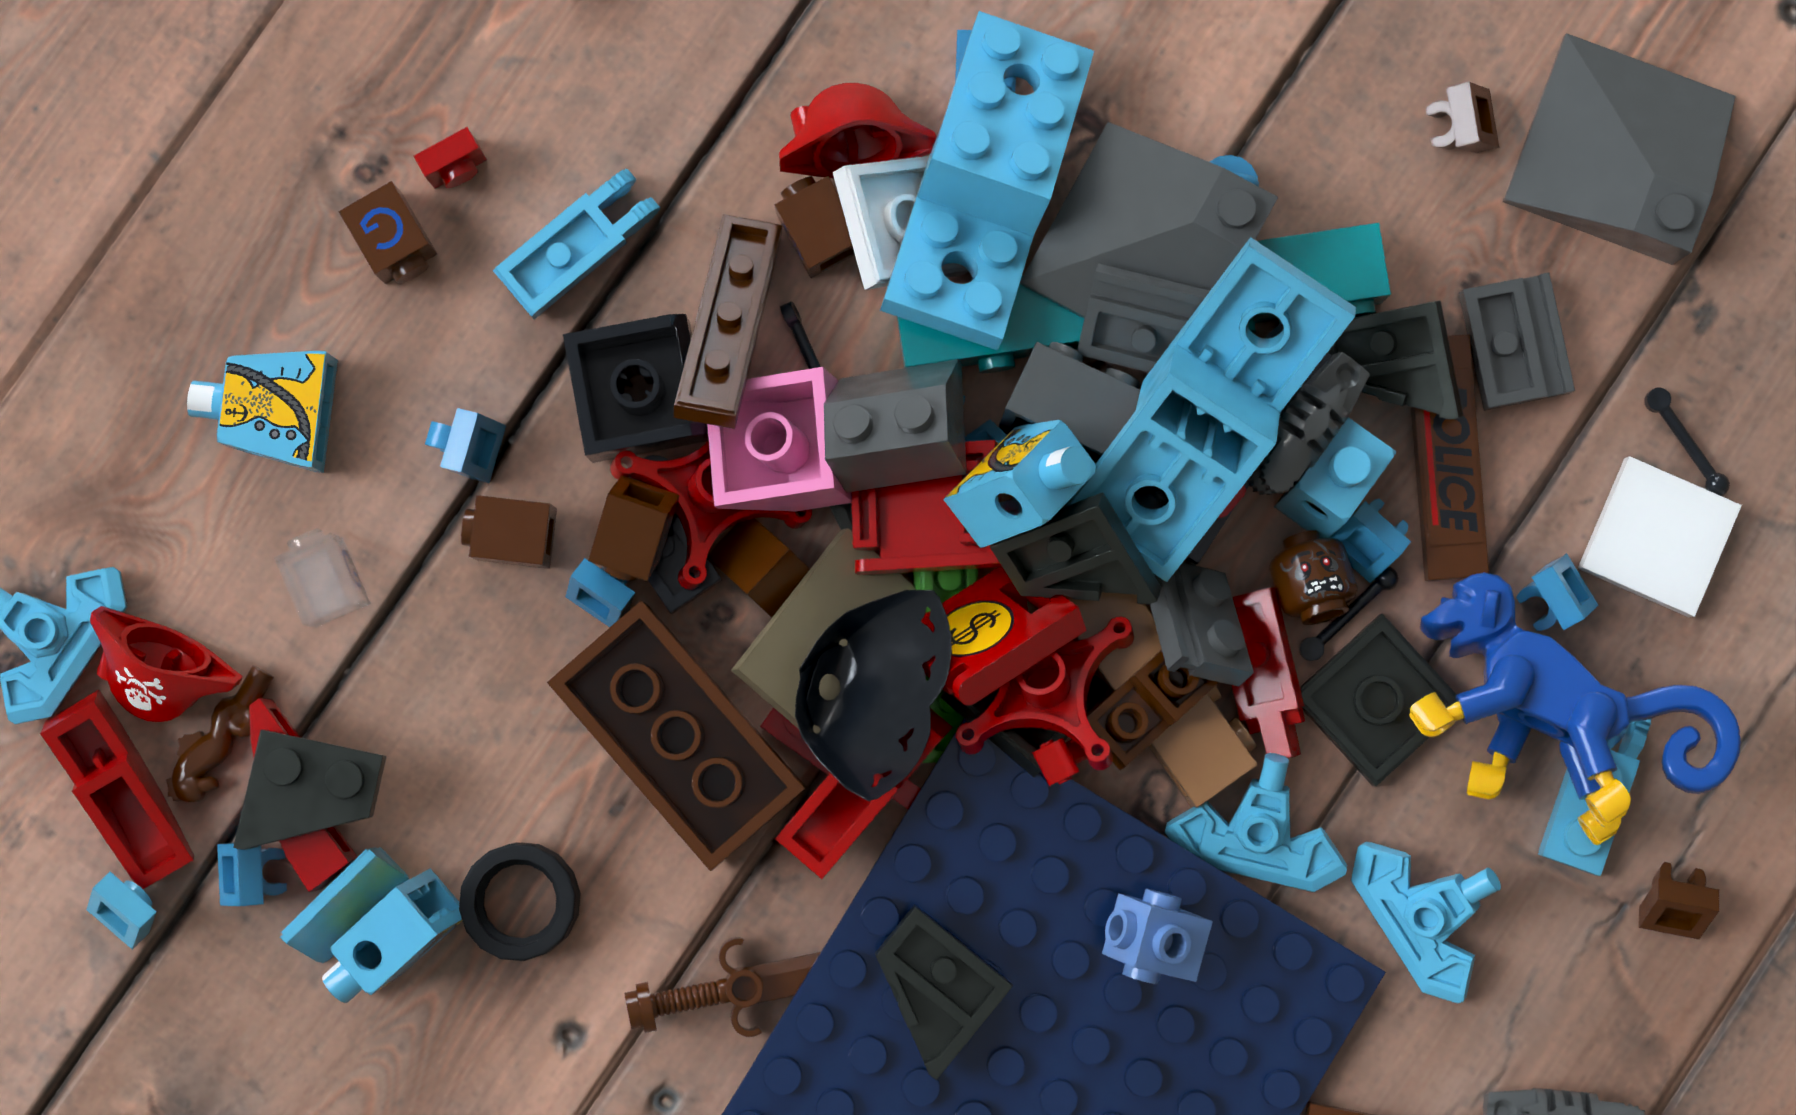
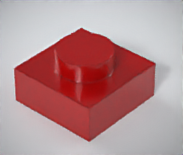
[414,127,487,189]

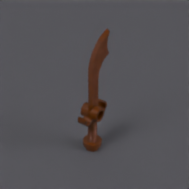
[624,937,820,1037]

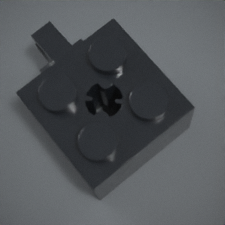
[563,314,709,463]

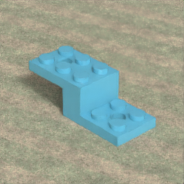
[880,11,1094,350]
[1065,237,1356,582]

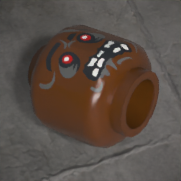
[1269,530,1358,625]

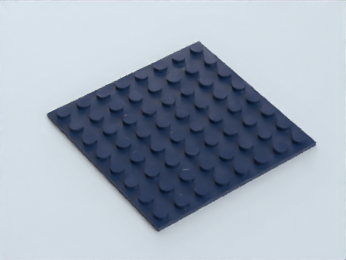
[721,718,1386,1115]

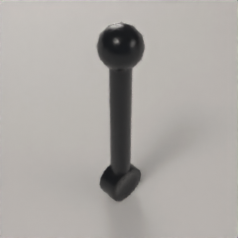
[780,301,821,369]
[1644,387,1730,496]
[1299,567,1399,661]

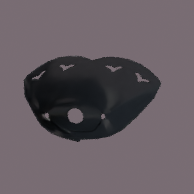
[795,590,952,801]

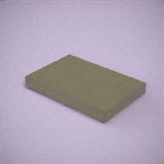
[731,528,916,734]

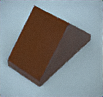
[707,518,810,618]

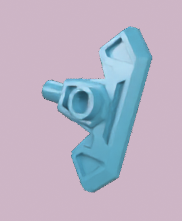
[0,567,127,724]
[1165,753,1347,892]
[1351,842,1501,1003]

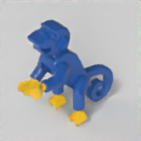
[1409,572,1741,845]

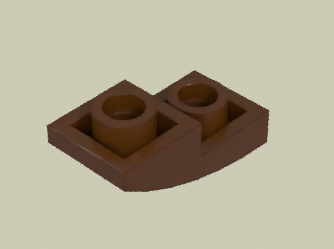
[1087,649,1219,770]

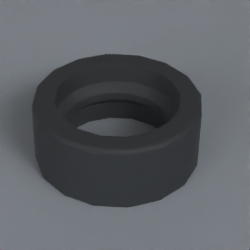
[459,842,581,961]

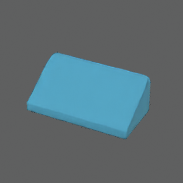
[280,847,409,963]

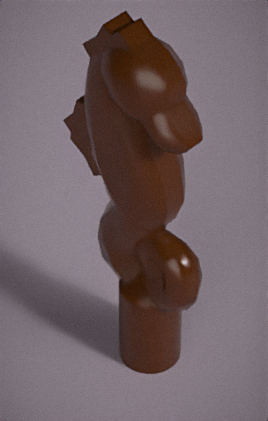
[166,665,274,803]

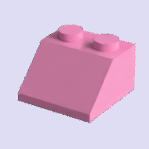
[707,367,851,512]

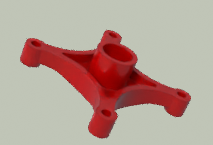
[610,440,812,590]
[956,616,1134,771]

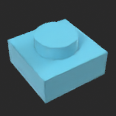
[86,872,157,950]

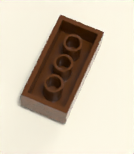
[547,600,807,871]

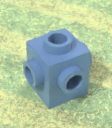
[1102,888,1213,984]

